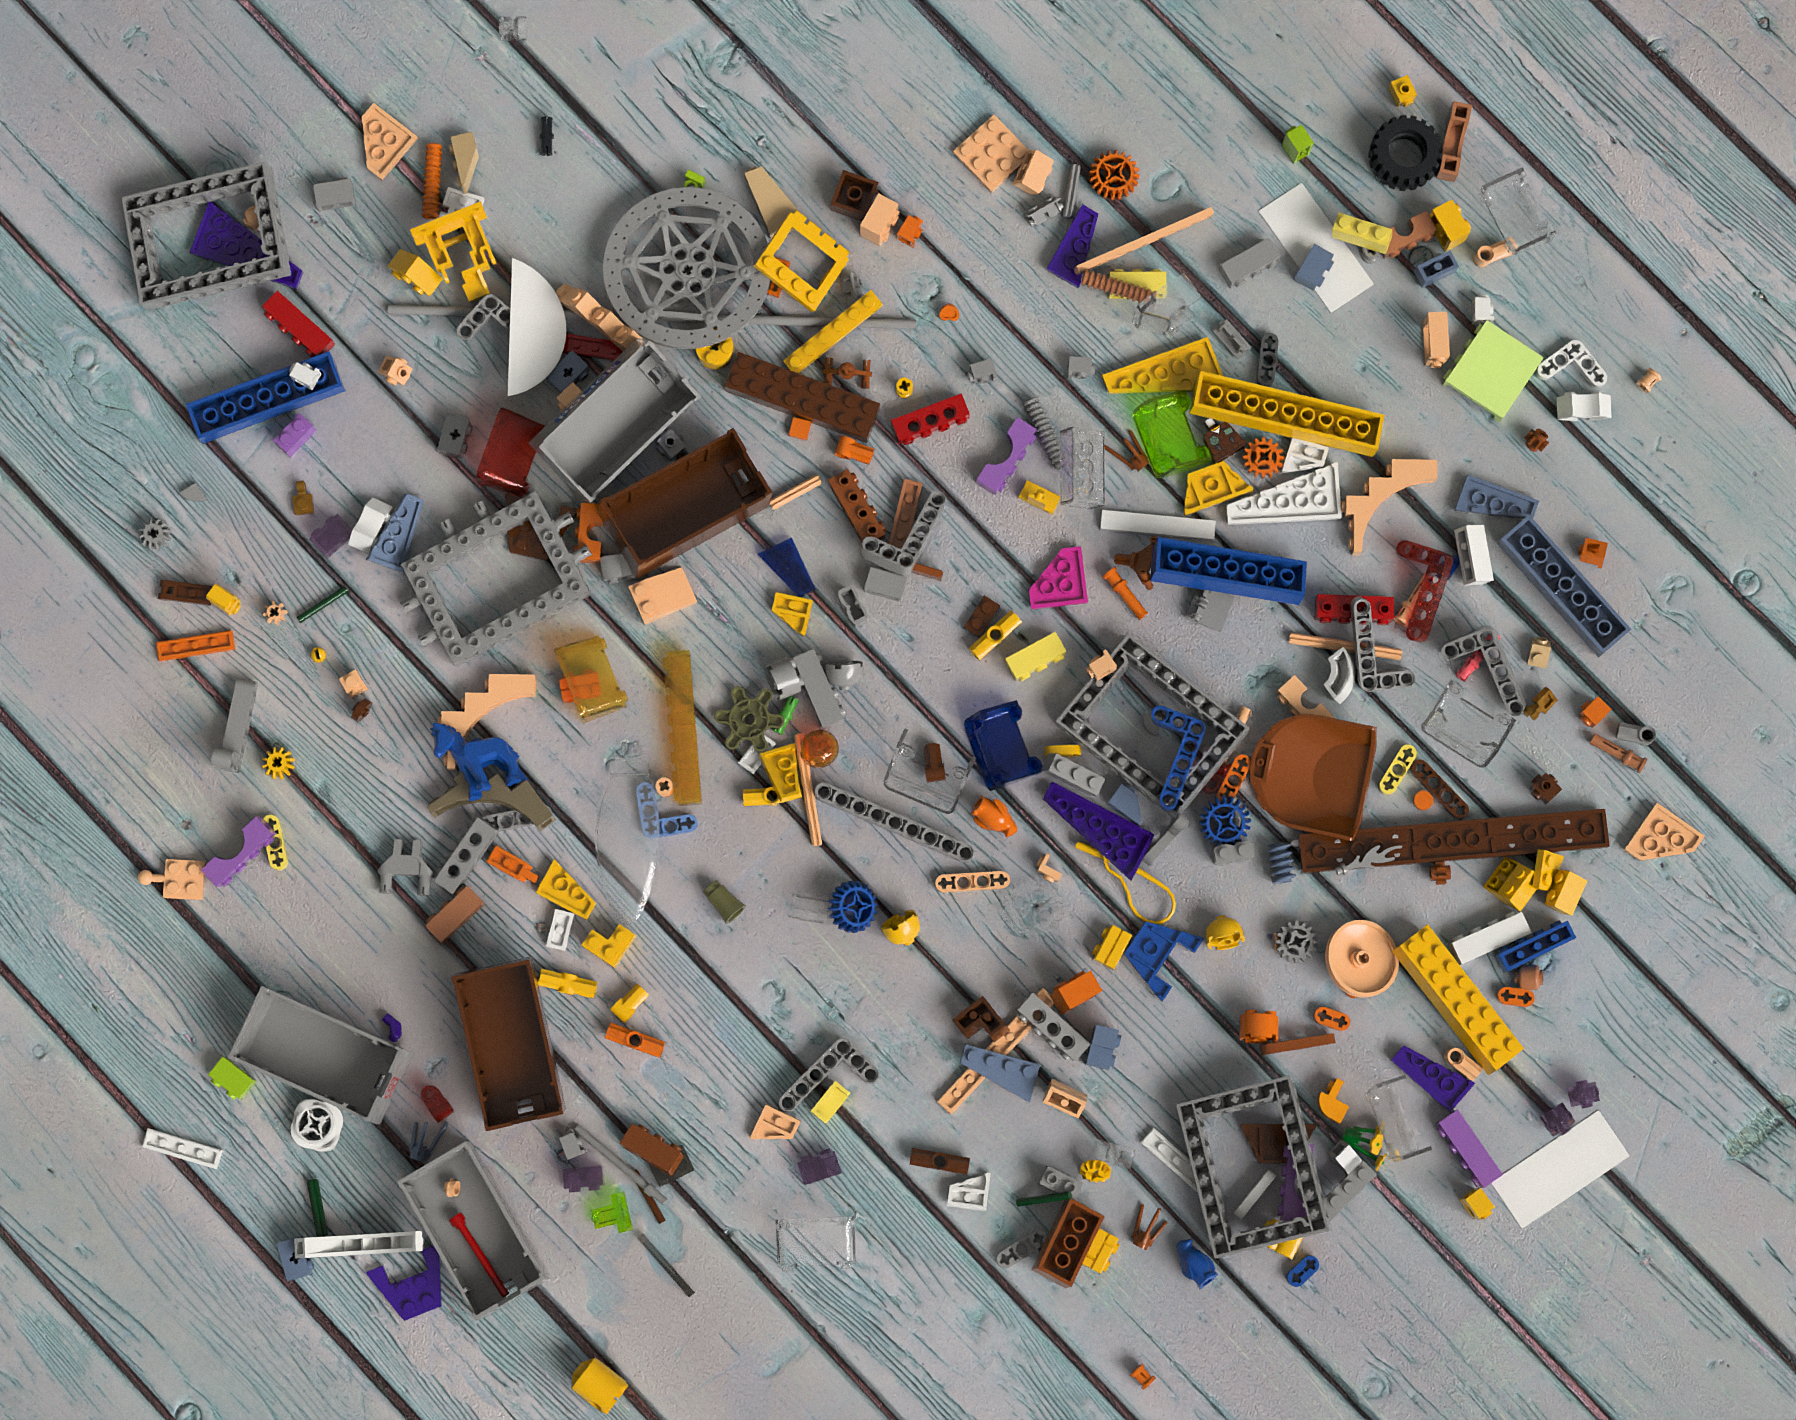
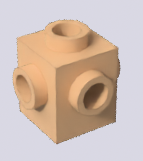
[378,355,412,386]

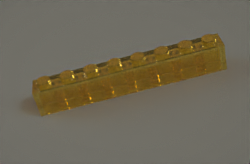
[663,650,702,806]

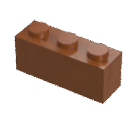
[620,1124,684,1177]

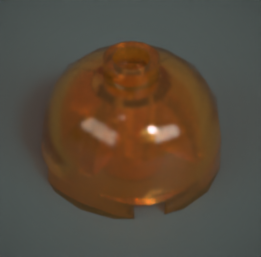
[800,729,839,768]

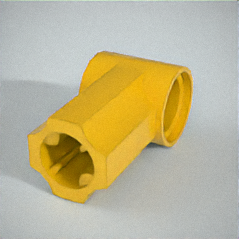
[610,984,649,1023]

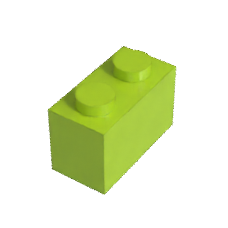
[1282,124,1314,163]
[208,1056,256,1100]

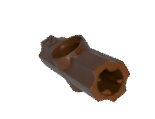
[909,1148,970,1175]

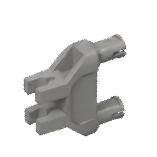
[378,839,434,896]

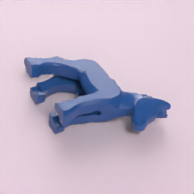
[430,723,528,801]

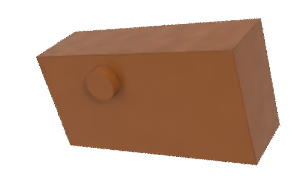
[1031,1198,1105,1288]

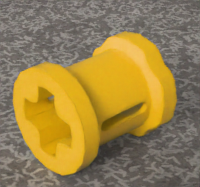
[896,377,913,398]

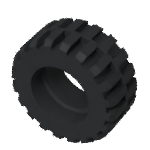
[1368,115,1443,191]

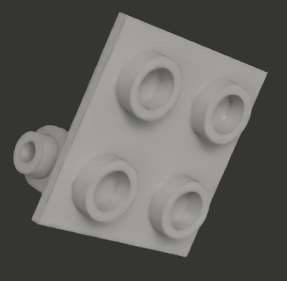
[1185,589,1234,632]

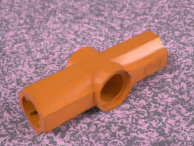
[605,1022,666,1058]

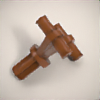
[823,358,872,389]
[1114,536,1157,590]

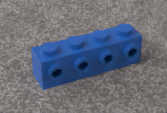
[1495,920,1576,973]

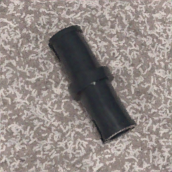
[539,116,554,156]

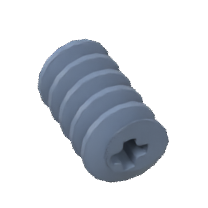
[1267,843,1296,884]

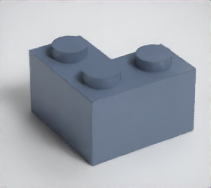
[1085,1025,1121,1070]

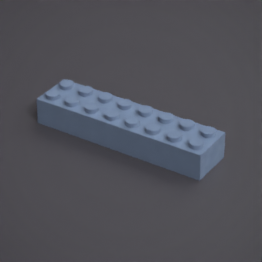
[1497,515,1631,658]

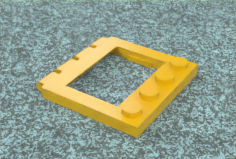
[753,210,849,312]

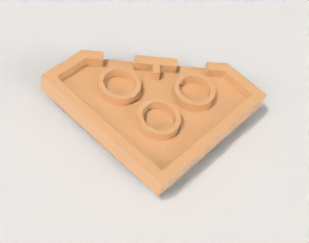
[362,103,418,181]
[1624,803,1705,861]

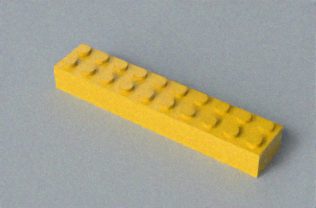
[1189,371,1384,457]

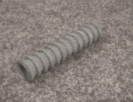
[1023,397,1070,470]

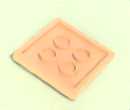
[953,115,1029,193]

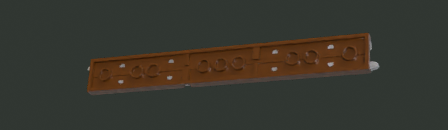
[1290,809,1615,874]

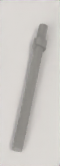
[574,1125,668,1205]

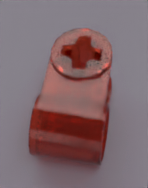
[1202,763,1232,794]
[420,1086,455,1123]

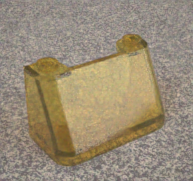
[554,635,628,724]

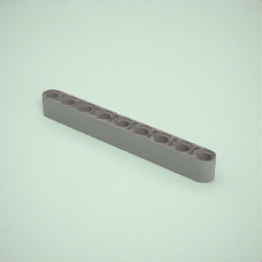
[815,783,974,863]

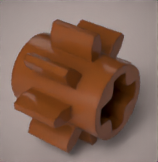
[1524,428,1549,452]
[1429,861,1451,885]

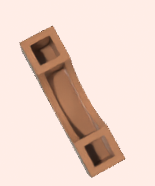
[1436,101,1472,182]

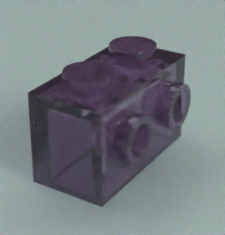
[309,513,353,559]
[562,1165,605,1193]

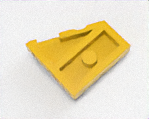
[772,592,813,637]

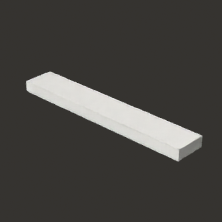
[1100,510,1216,541]

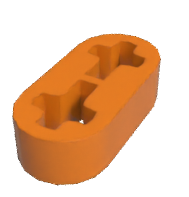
[1496,987,1535,1007]
[1313,1007,1350,1031]

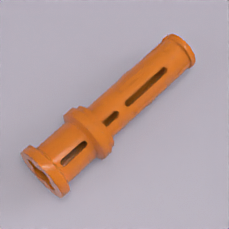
[1102,567,1148,620]

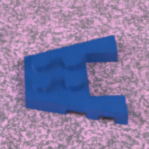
[1124,922,1204,1002]

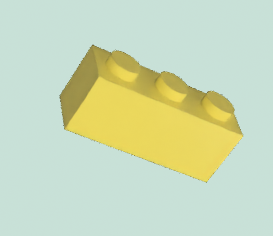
[1332,212,1393,254]
[1109,269,1167,299]
[1005,632,1067,682]

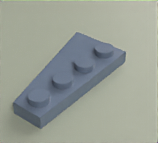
[366,494,424,572]

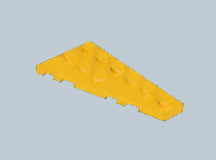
[1102,337,1223,394]

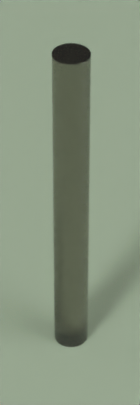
[637,1234,695,1297]

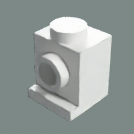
[1472,295,1494,325]
[289,363,321,390]

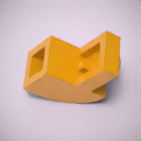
[1317,1078,1349,1124]

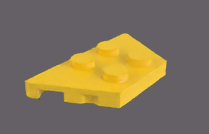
[1184,461,1254,516]

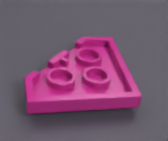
[1029,546,1088,610]

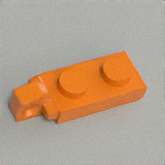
[486,845,539,884]

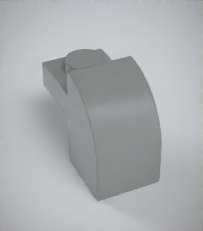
[1327,1140,1362,1175]

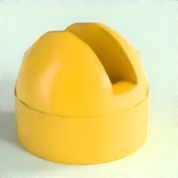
[310,647,327,663]

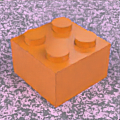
[1050,970,1103,1015]

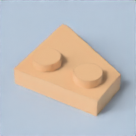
[750,1104,801,1139]

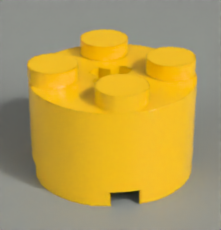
[696,327,734,370]

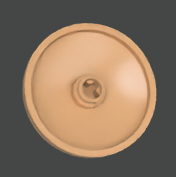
[1325,920,1399,998]

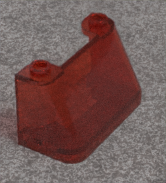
[476,407,545,498]

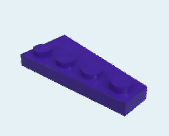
[1046,204,1098,288]
[1390,1046,1475,1113]

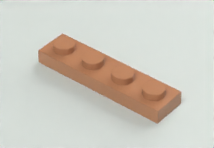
[889,479,923,549]

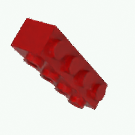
[262,290,335,358]
[1315,594,1394,625]

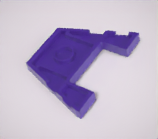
[366,1246,442,1321]

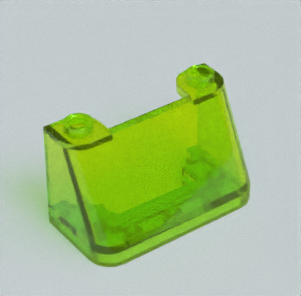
[1133,390,1212,479]

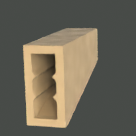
[744,166,805,239]

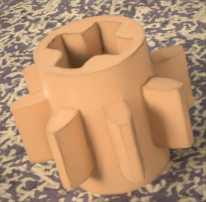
[263,601,288,626]

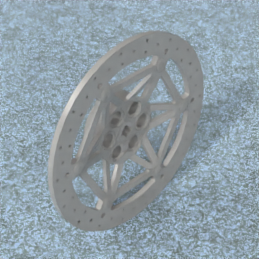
[603,187,770,349]

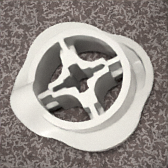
[291,1099,343,1152]

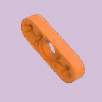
[1216,754,1251,802]

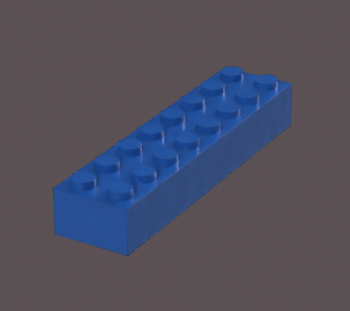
[186,351,346,444]
[1150,537,1307,605]

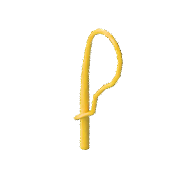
[1075,841,1176,924]

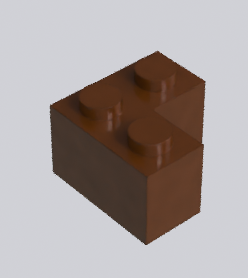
[952,996,1010,1042]

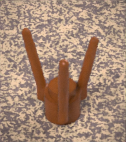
[1103,430,1149,472]
[1132,1204,1167,1250]

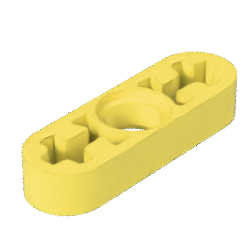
[1378,745,1417,795]
[263,815,288,871]

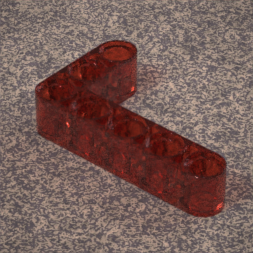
[1396,540,1453,643]

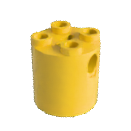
[571,1357,629,1414]

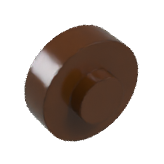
[351,698,373,723]

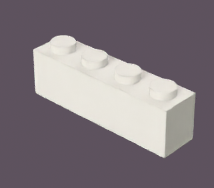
[1449,911,1532,965]

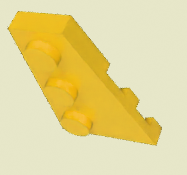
[759,743,799,803]
[536,859,596,920]

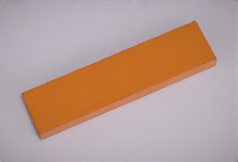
[156,630,236,662]

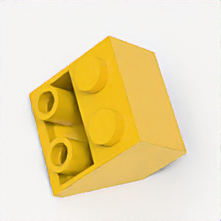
[1483,857,1537,912]

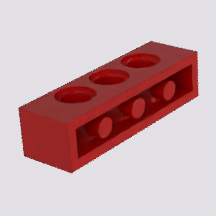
[891,393,970,445]

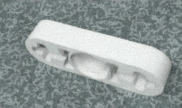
[1233,1169,1276,1219]

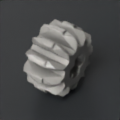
[138,518,171,551]

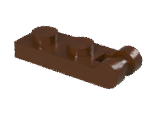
[158,580,213,606]

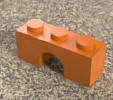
[574,503,604,564]

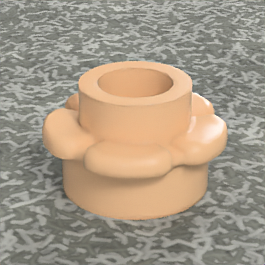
[444,1178,461,1197]

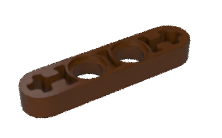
[1410,760,1469,820]

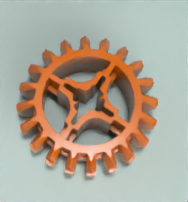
[1089,149,1140,200]

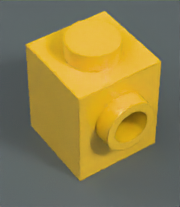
[1388,75,1417,108]

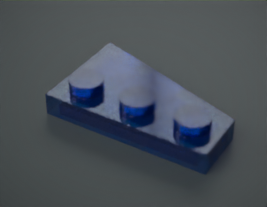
[758,538,816,597]

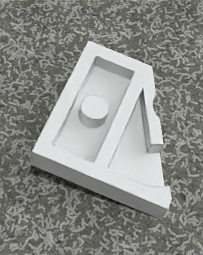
[1282,438,1329,473]
[947,1173,991,1211]

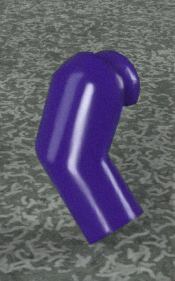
[382,1013,402,1042]

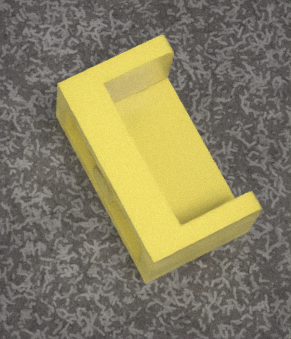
[811,1081,850,1124]

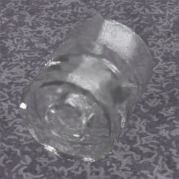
[499,16,527,41]

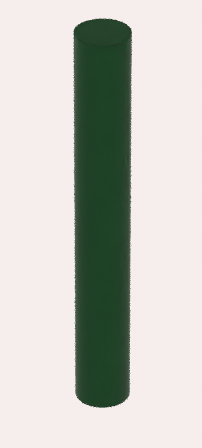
[296,586,349,623]
[1016,1191,1072,1207]

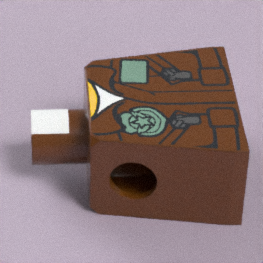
[1202,418,1247,464]

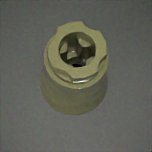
[703,880,746,924]

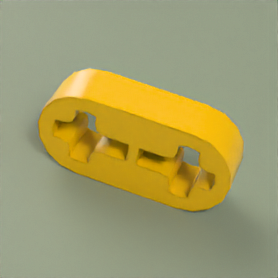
[1044,745,1081,757]

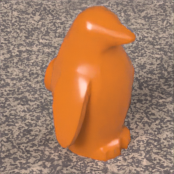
[971,795,1017,838]

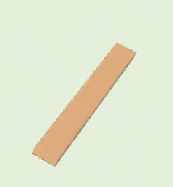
[1073,207,1214,275]
[937,988,1054,1115]

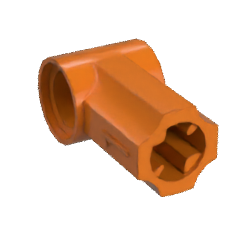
[834,436,875,465]

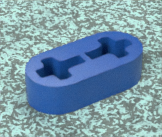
[1286,1255,1319,1287]

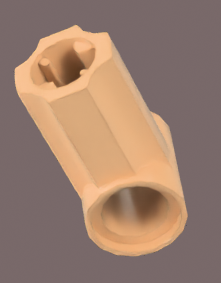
[1473,239,1513,267]
[1444,1048,1483,1081]

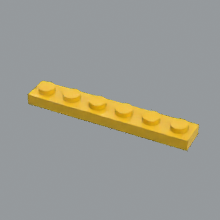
[783,290,883,374]

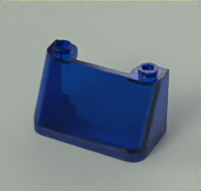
[964,700,1042,791]

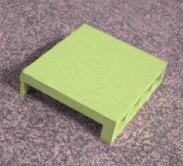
[1443,320,1544,423]

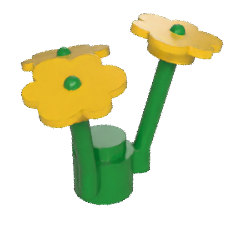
[1343,1121,1388,1171]

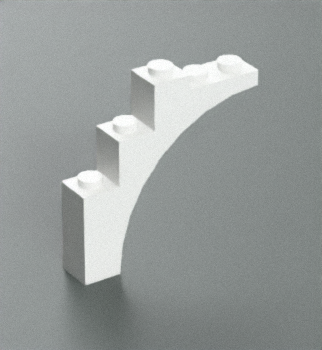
[294,1231,423,1258]

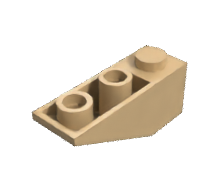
[449,132,479,194]

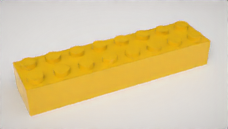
[1392,924,1524,1075]

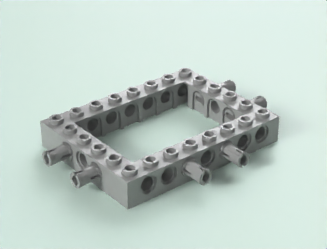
[400,491,592,667]

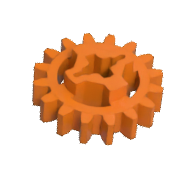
[1242,437,1284,479]

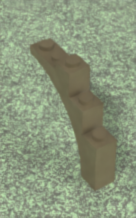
[427,771,556,831]

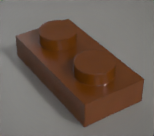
[964,595,1000,638]

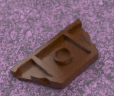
[1240,1124,1316,1163]

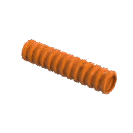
[422,143,443,219]

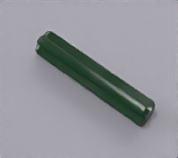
[307,1179,328,1237]

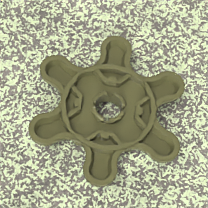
[714,686,784,752]

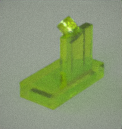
[591,1192,633,1233]

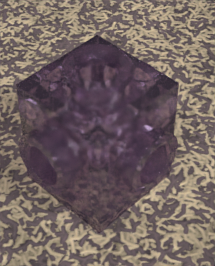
[1567,1080,1600,1109]
[1540,1102,1575,1136]

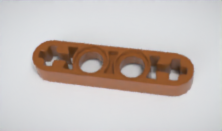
[1260,1033,1336,1055]

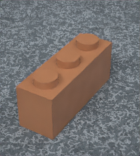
[425,886,485,944]

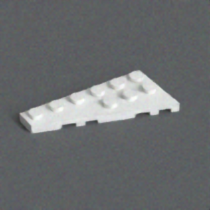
[1226,462,1342,525]

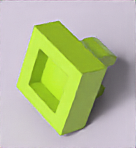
[684,169,706,188]

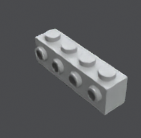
[793,649,846,730]

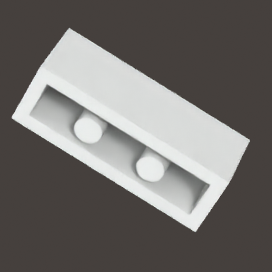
[1454,525,1494,586]

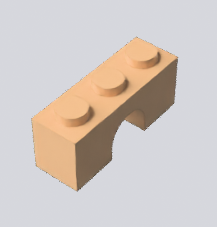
[1276,675,1334,718]

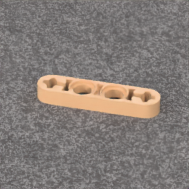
[935,871,1010,893]

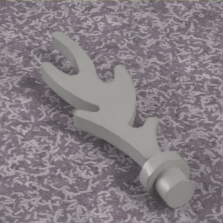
[1335,845,1402,875]

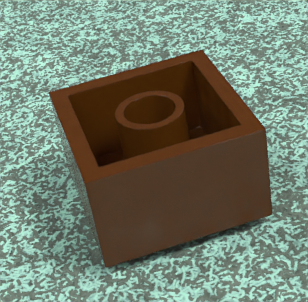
[830,170,879,221]

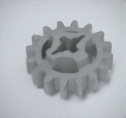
[1275,921,1318,963]

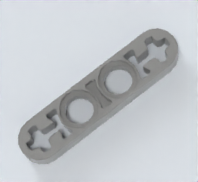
[482,805,553,832]

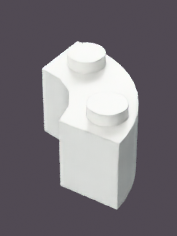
[1557,391,1612,421]
[348,498,393,554]
[1323,647,1356,704]

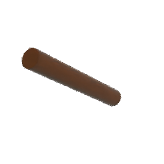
[634,1169,666,1224]

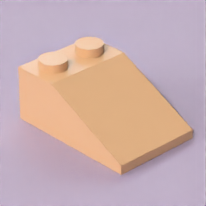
[628,567,697,625]

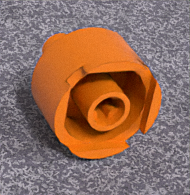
[1239,1010,1279,1044]

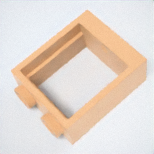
[1422,312,1450,368]

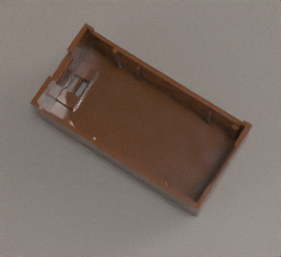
[599,428,773,579]
[451,956,566,1131]

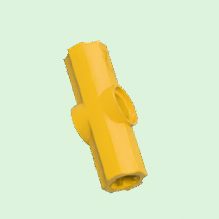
[968,610,1022,661]

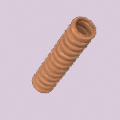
[1081,269,1157,307]

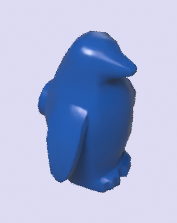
[1176,1239,1218,1290]

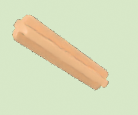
[770,475,821,509]

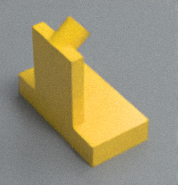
[1018,480,1061,515]

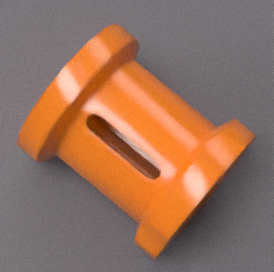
[1130,1363,1156,1390]

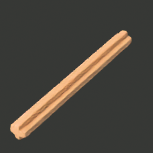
[1289,632,1402,660]
[794,733,822,846]

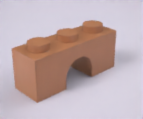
[1381,211,1437,259]

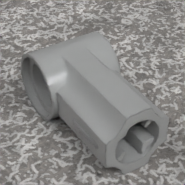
[1616,722,1656,746]

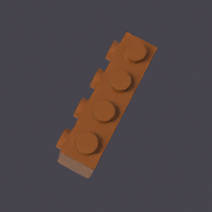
[828,469,886,548]

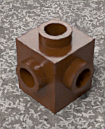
[1529,773,1562,805]

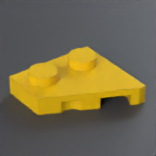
[1532,849,1564,891]

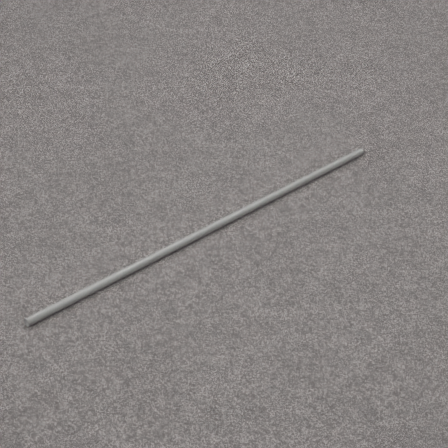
[388,304,916,329]

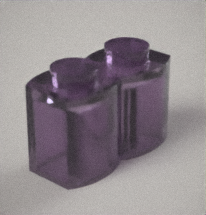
[797,1148,842,1185]

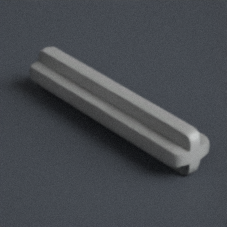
[1062,164,1081,219]

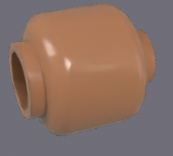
[1515,965,1543,990]

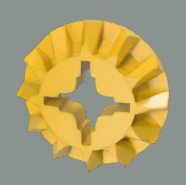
[1080,1160,1111,1183]

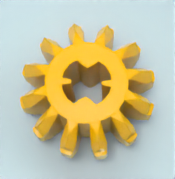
[262,747,295,780]

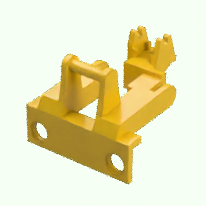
[410,201,497,302]

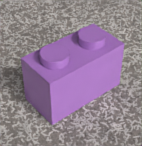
[273,413,317,458]

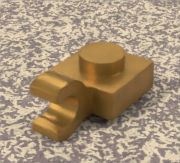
[292,481,314,516]
[1523,687,1558,720]

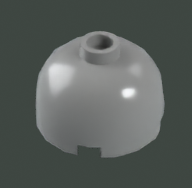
[825,660,863,690]

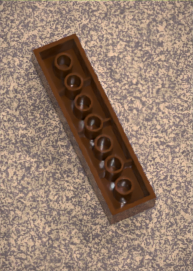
[725,352,880,443]

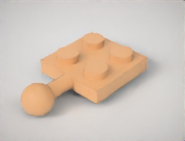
[137,859,206,900]

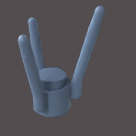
[409,1122,448,1162]

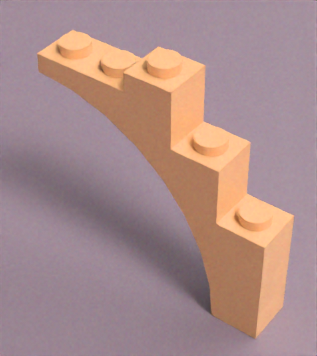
[556,283,642,351]
[1341,459,1438,556]
[438,674,537,771]

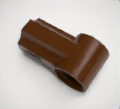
[924,743,946,783]

